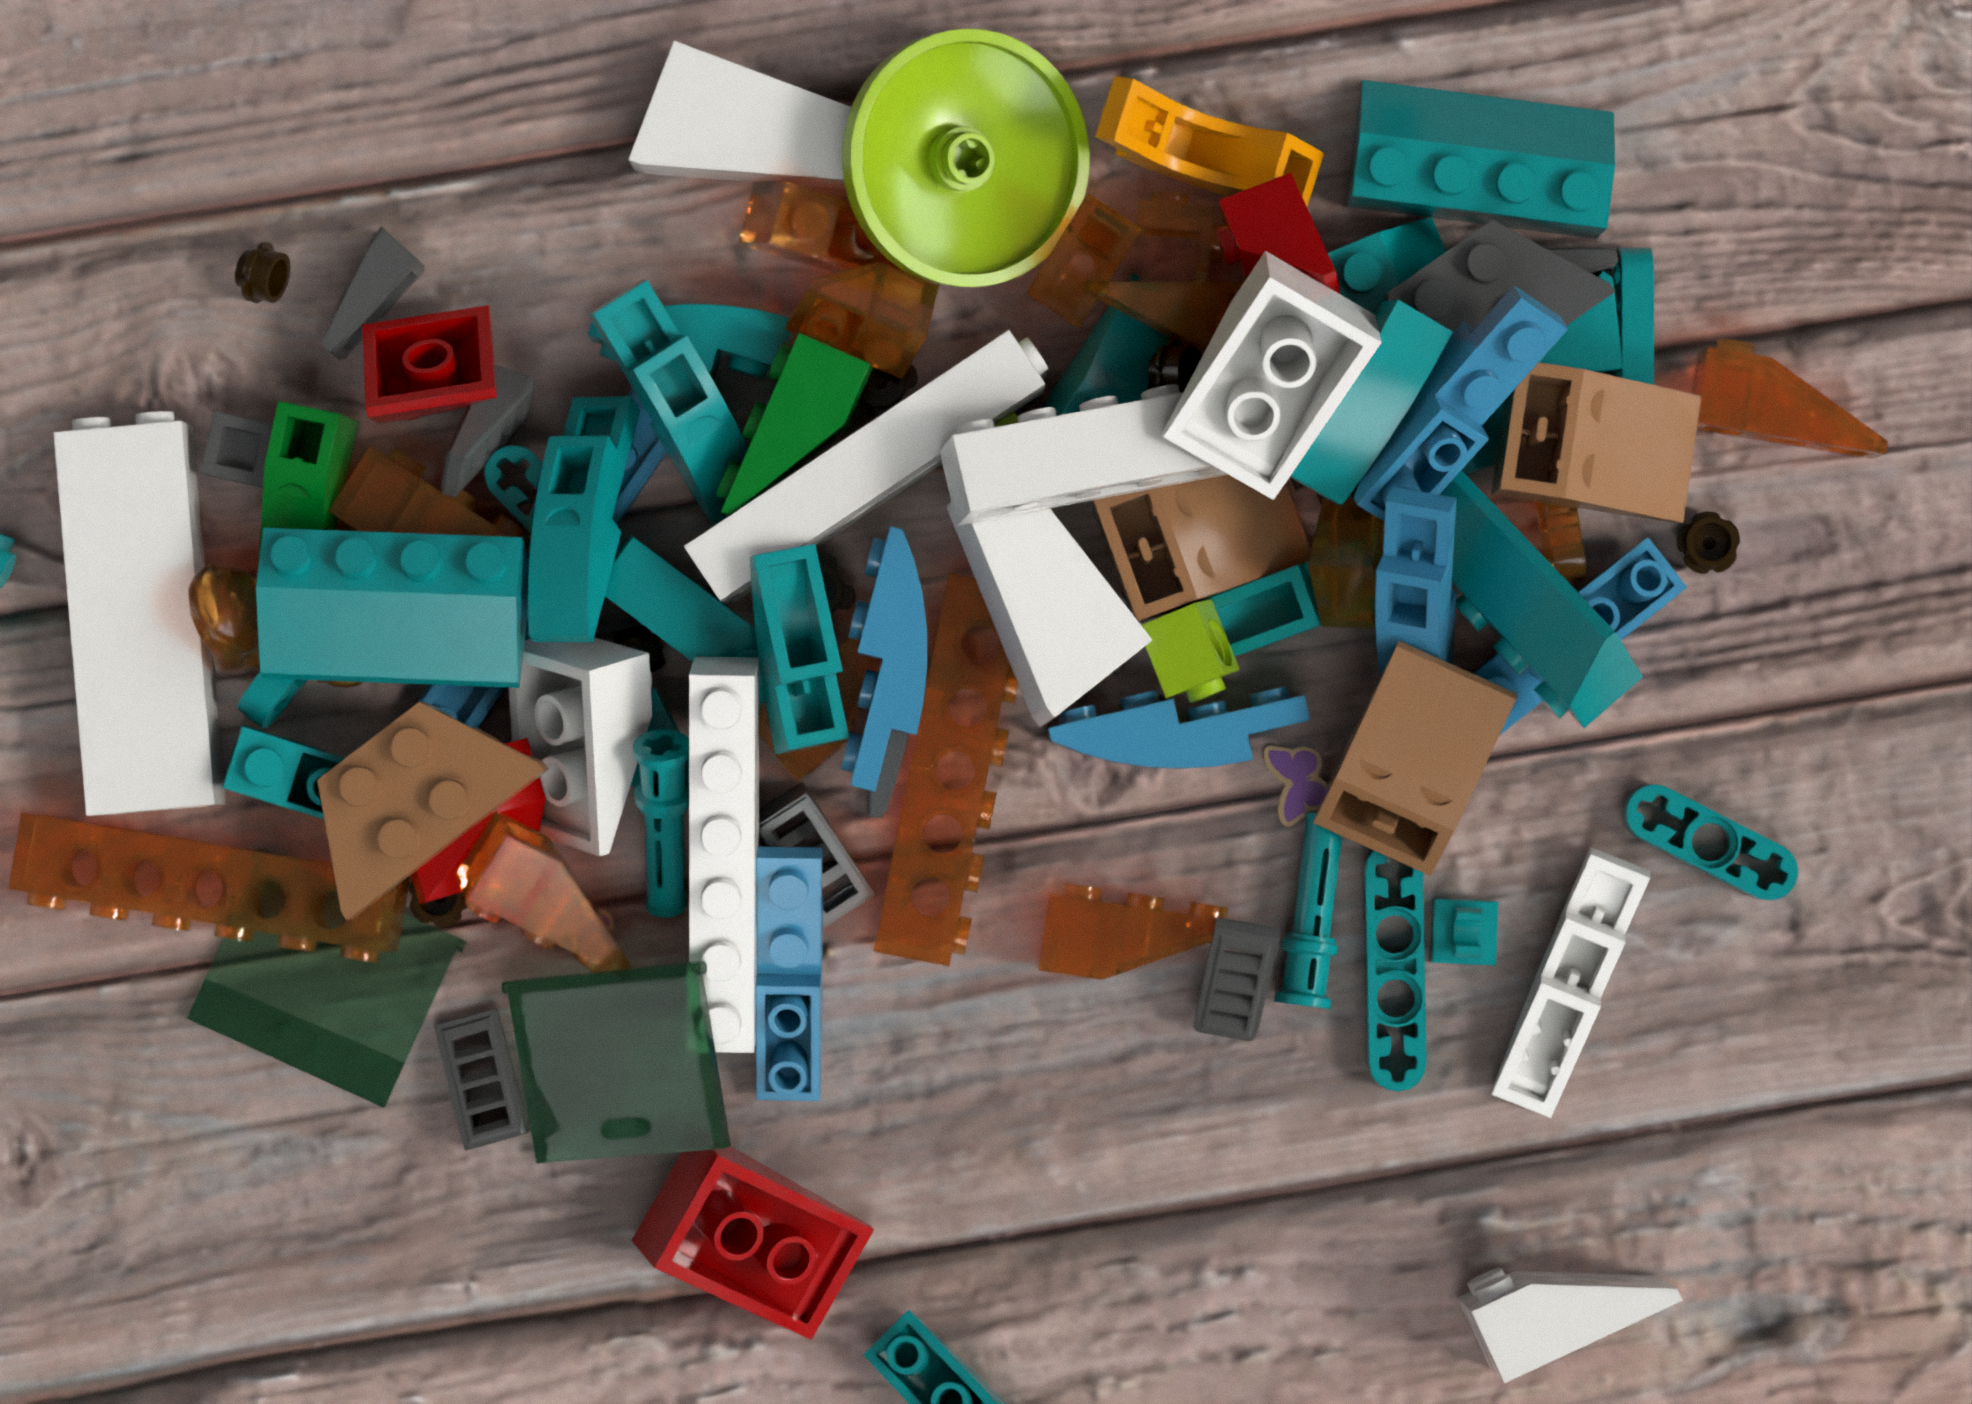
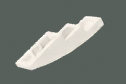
[1492,847,1650,1118]

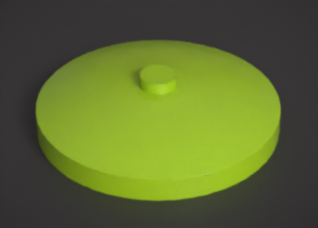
[842,29,1090,287]

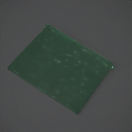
[187,848,467,1108]
[501,961,731,1164]

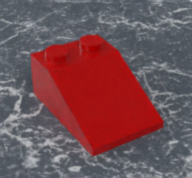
[631,1130,874,1340]

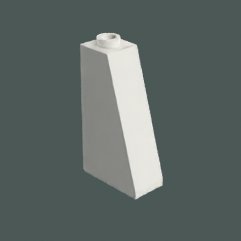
[628,41,851,189]
[946,502,1152,727]

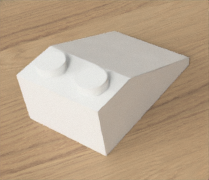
[1162,251,1382,500]
[509,637,652,857]
[1458,1268,1683,1383]

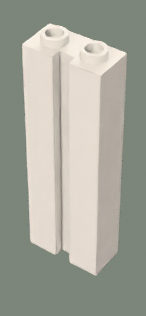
[684,330,1048,607]
[53,411,226,816]

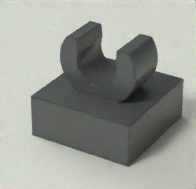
[200,411,273,488]

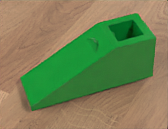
[716,333,873,516]
[258,401,359,566]

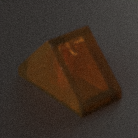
[1308,498,1384,628]

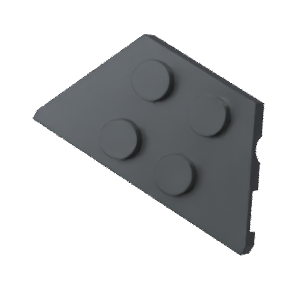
[1384,219,1616,334]

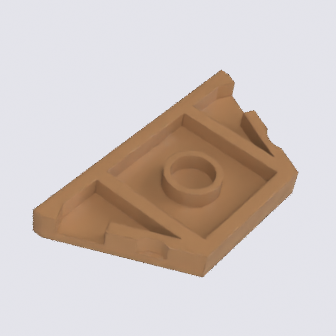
[317,702,549,920]

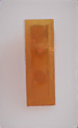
[1081,279,1246,356]
[1691,339,1888,459]

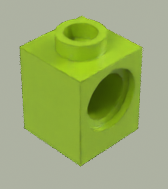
[1141,599,1240,703]

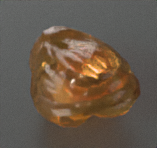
[188,563,260,673]

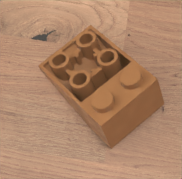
[1491,362,1701,524]
[1091,475,1314,623]
[1313,641,1518,876]

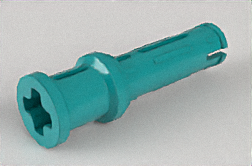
[633,729,689,918]
[1274,813,1342,1009]

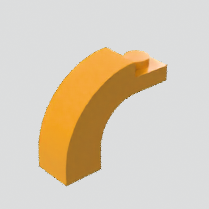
[1095,76,1324,207]

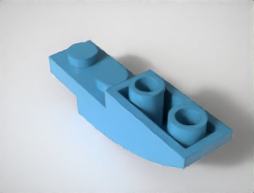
[1353,285,1568,522]
[1375,487,1457,675]
[841,526,927,792]
[1473,537,1687,736]
[1047,686,1310,769]
[756,847,823,1101]

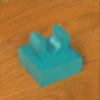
[1430,899,1499,966]

